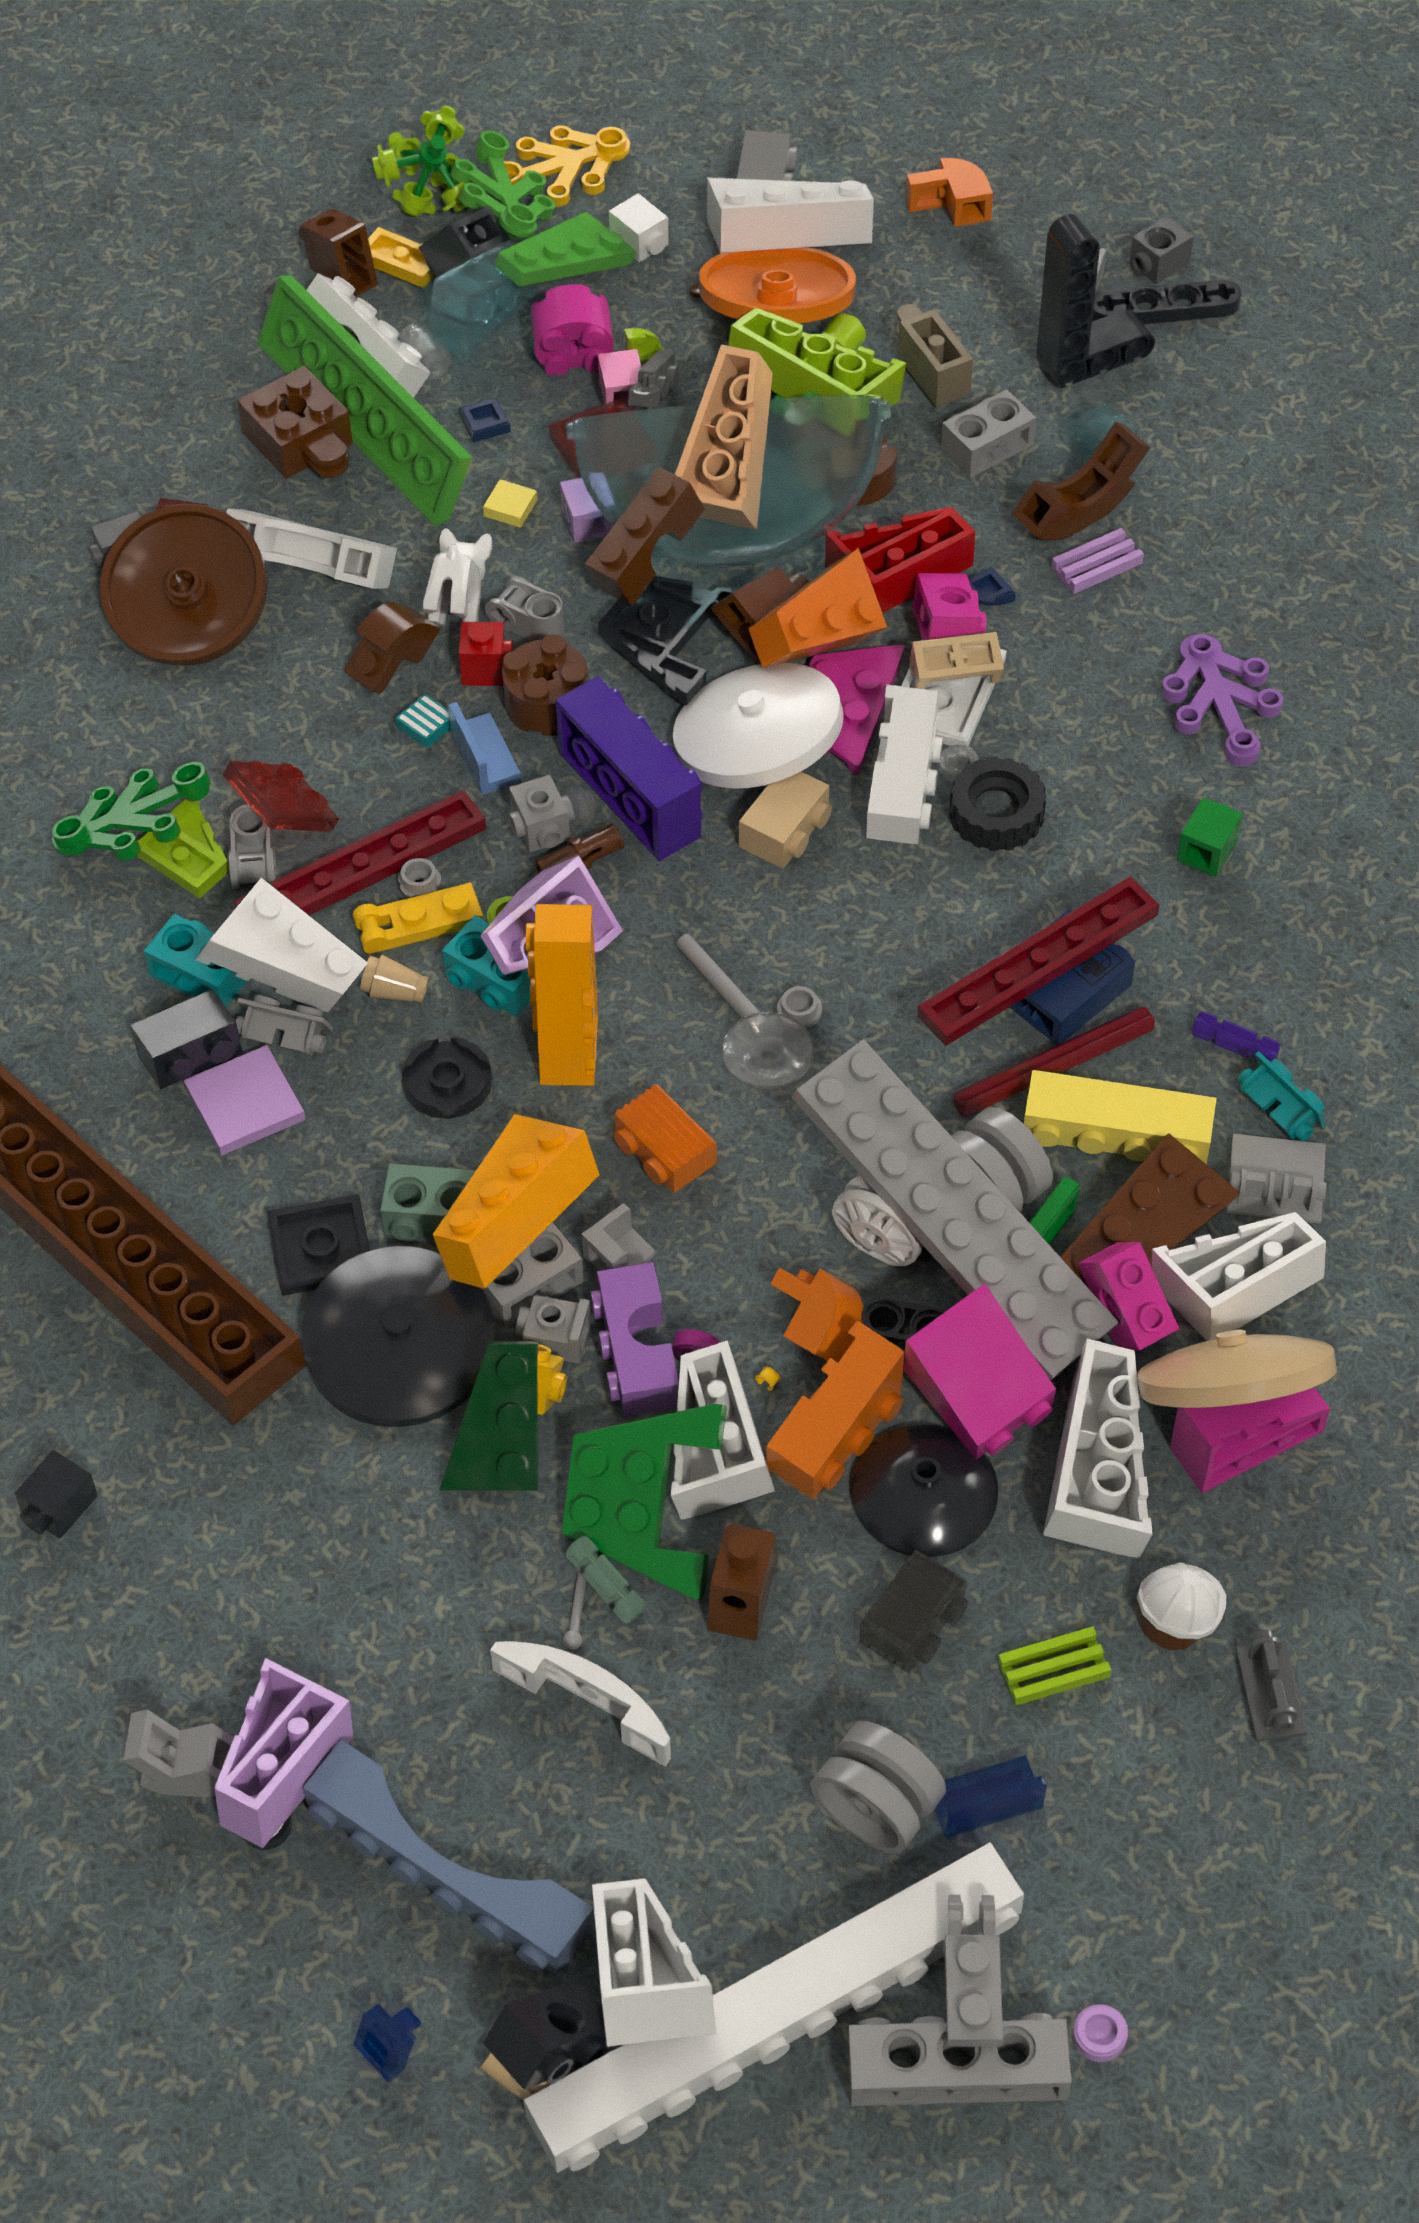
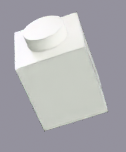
[609,194,669,262]

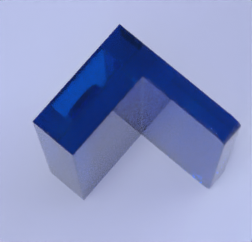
[935,1755,1047,1838]

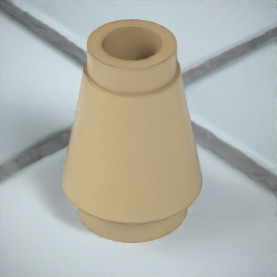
[360,955,429,1003]

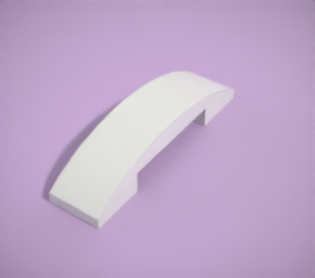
[490,1641,671,1767]

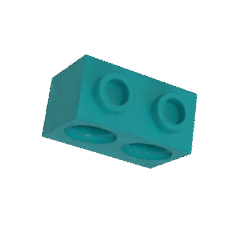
[143,914,247,1007]
[442,915,531,1017]

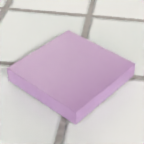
[183,1045,306,1156]

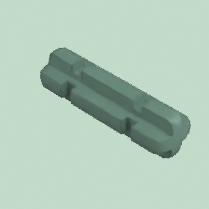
[566,1536,646,1624]

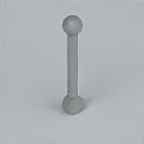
[563,1567,587,1650]

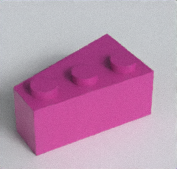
[1170,1387,1330,1493]

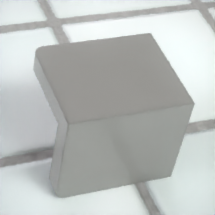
[582,1203,655,1271]

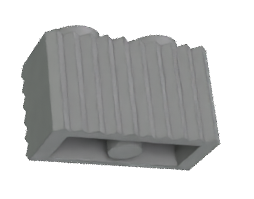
[737,130,797,181]

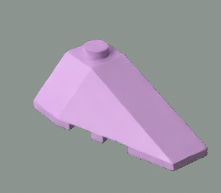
[481,855,623,975]

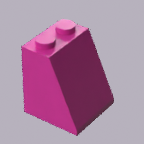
[904,1283,1056,1460]

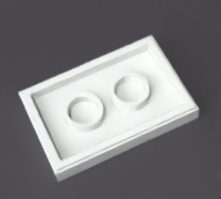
[902,640,1007,750]

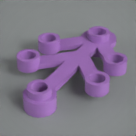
[1161,634,1283,766]

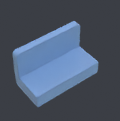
[448,702,521,795]

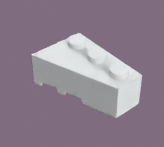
[866,685,943,844]
[196,878,368,1012]
[1152,1212,1326,1341]
[671,1341,775,1520]

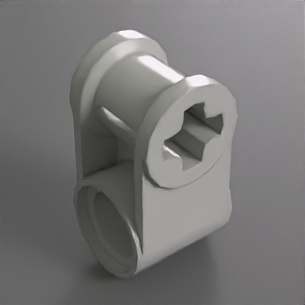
[485,576,566,642]
[229,804,277,889]

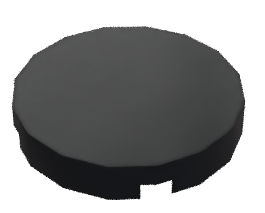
[401,1037,493,1119]

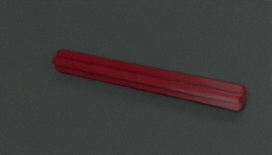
[953,1006,1155,1117]

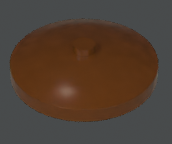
[100,504,268,666]

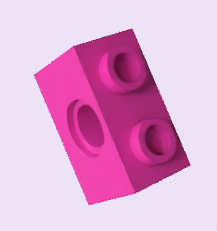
[912,573,987,640]
[1077,1242,1179,1351]

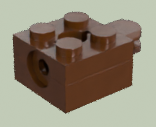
[237,365,353,479]

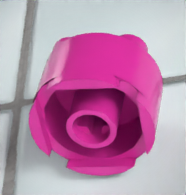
[530,284,614,376]

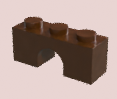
[585,466,705,606]

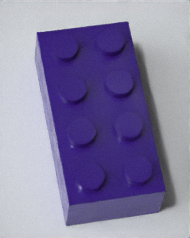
[556,676,703,862]

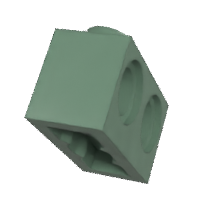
[381,1163,476,1241]

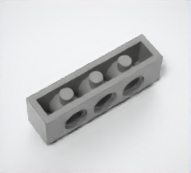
[848,2013,1072,2106]

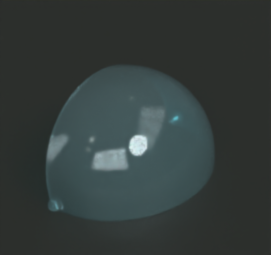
[566,395,891,567]

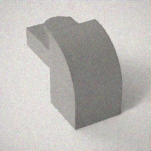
[123,1709,234,1797]

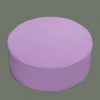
[1073,2004,1128,2062]

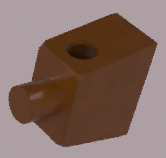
[299,209,378,297]
[711,567,809,665]
[708,1524,778,1641]

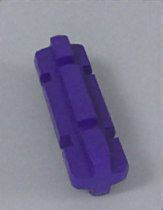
[1192,1011,1280,1062]

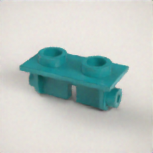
[1237,1051,1326,1141]

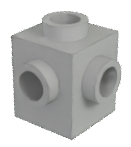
[508,775,575,853]

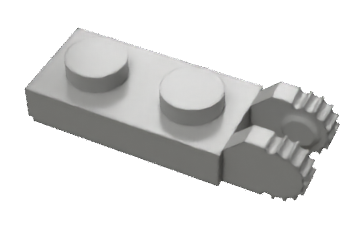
[944,1895,1003,2047]

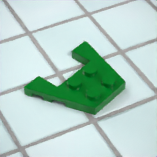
[562,1404,727,1599]

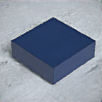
[459,397,511,443]

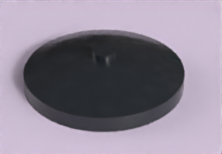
[302,1246,495,1427]

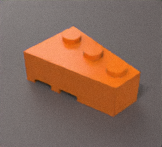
[749,548,887,668]
[766,1320,904,1500]

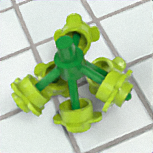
[371,106,469,217]

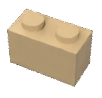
[739,772,832,869]

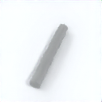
[676,934,770,1035]

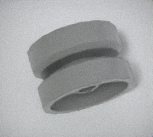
[951,1107,1053,1212]
[810,1721,946,1854]

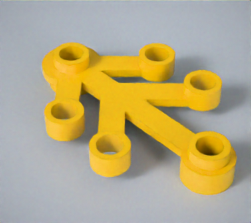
[504,125,630,206]

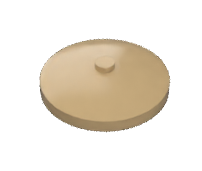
[1137,1330,1337,1408]

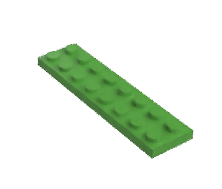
[257,275,473,526]

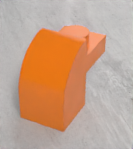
[906,158,993,227]
[770,1268,864,1363]

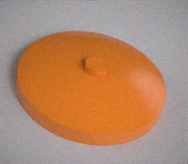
[699,247,856,324]

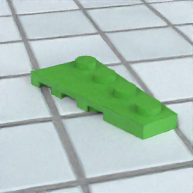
[495,212,636,287]

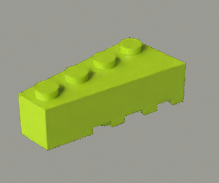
[728,308,906,437]

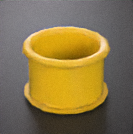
[755,1366,780,1391]

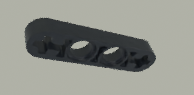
[1092,280,1241,325]

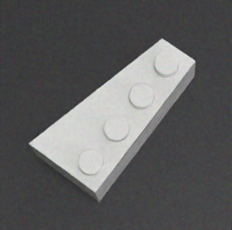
[707,178,874,253]
[1043,1339,1152,1558]

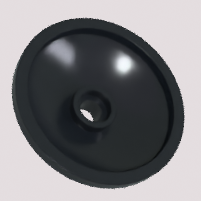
[851,1424,998,1558]

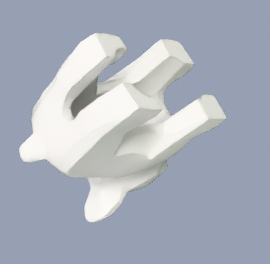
[423,528,492,626]

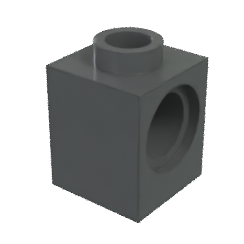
[1130,216,1194,284]

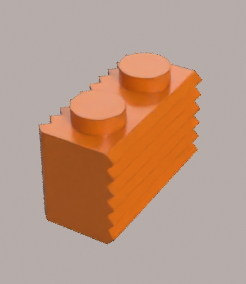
[614,1084,717,1193]

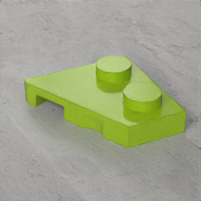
[137,799,229,899]

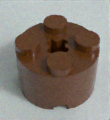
[502,635,588,736]

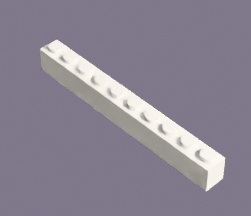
[524,1842,1024,2173]

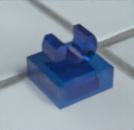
[353,2004,422,2082]

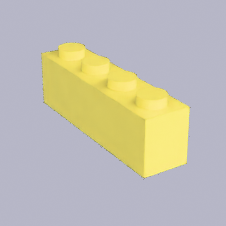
[1024,1070,1217,1164]

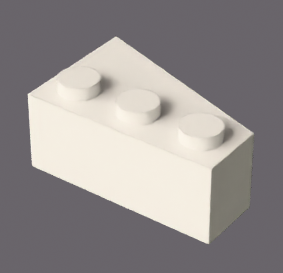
[592,1879,716,2047]

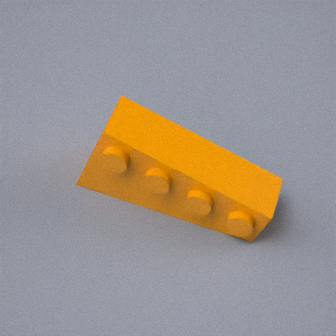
[526,904,598,1086]
[433,1114,600,1289]

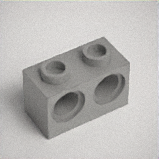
[941,389,1036,478]
[482,1222,584,1329]

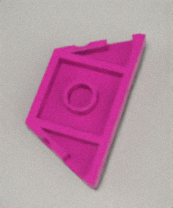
[809,644,905,774]

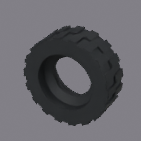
[949,757,1046,851]

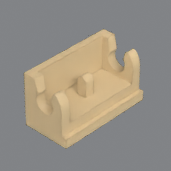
[909,632,1004,689]

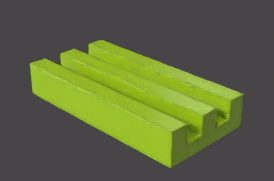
[997,1626,1112,1706]

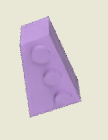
[214,1658,354,1848]

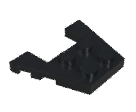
[598,576,733,705]

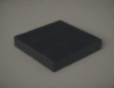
[267,1194,370,1296]

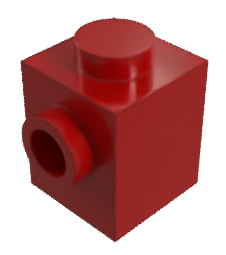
[459,622,513,686]

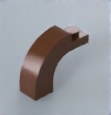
[1012,421,1151,541]

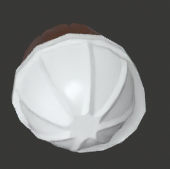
[1137,1562,1226,1650]

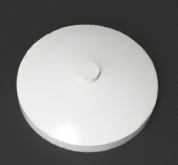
[673,663,844,788]

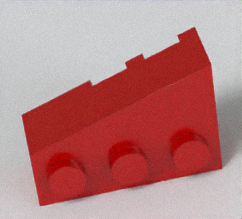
[825,507,976,613]

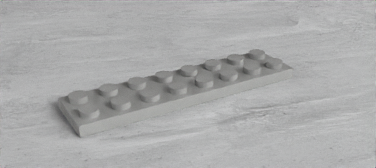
[791,1039,1119,1381]

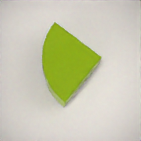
[624,328,664,364]

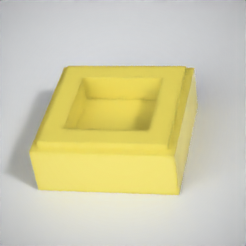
[483,480,537,528]

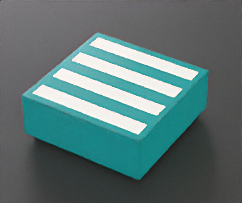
[396,693,450,748]

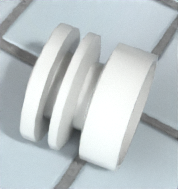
[832,1173,923,1266]

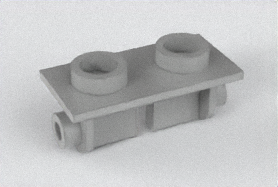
[236,995,333,1056]

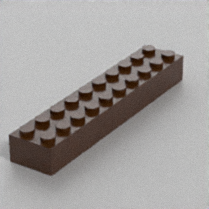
[0,1064,306,1426]

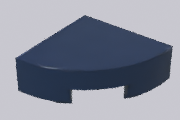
[968,567,1016,606]

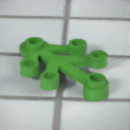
[450,130,555,239]

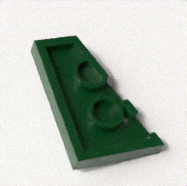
[439,1341,539,1491]

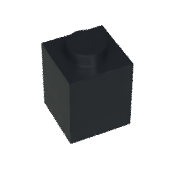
[15,1450,98,1539]

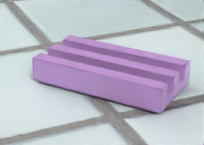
[1051,528,1144,594]

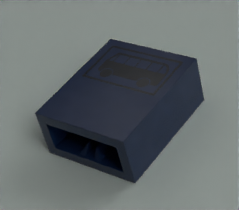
[1009,909,1135,1045]

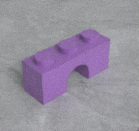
[590,1262,679,1416]

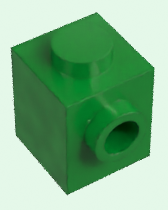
[1176,797,1243,877]

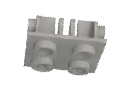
[1227,1133,1326,1224]

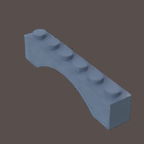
[303,1740,595,1976]

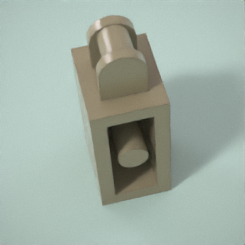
[896,304,973,407]

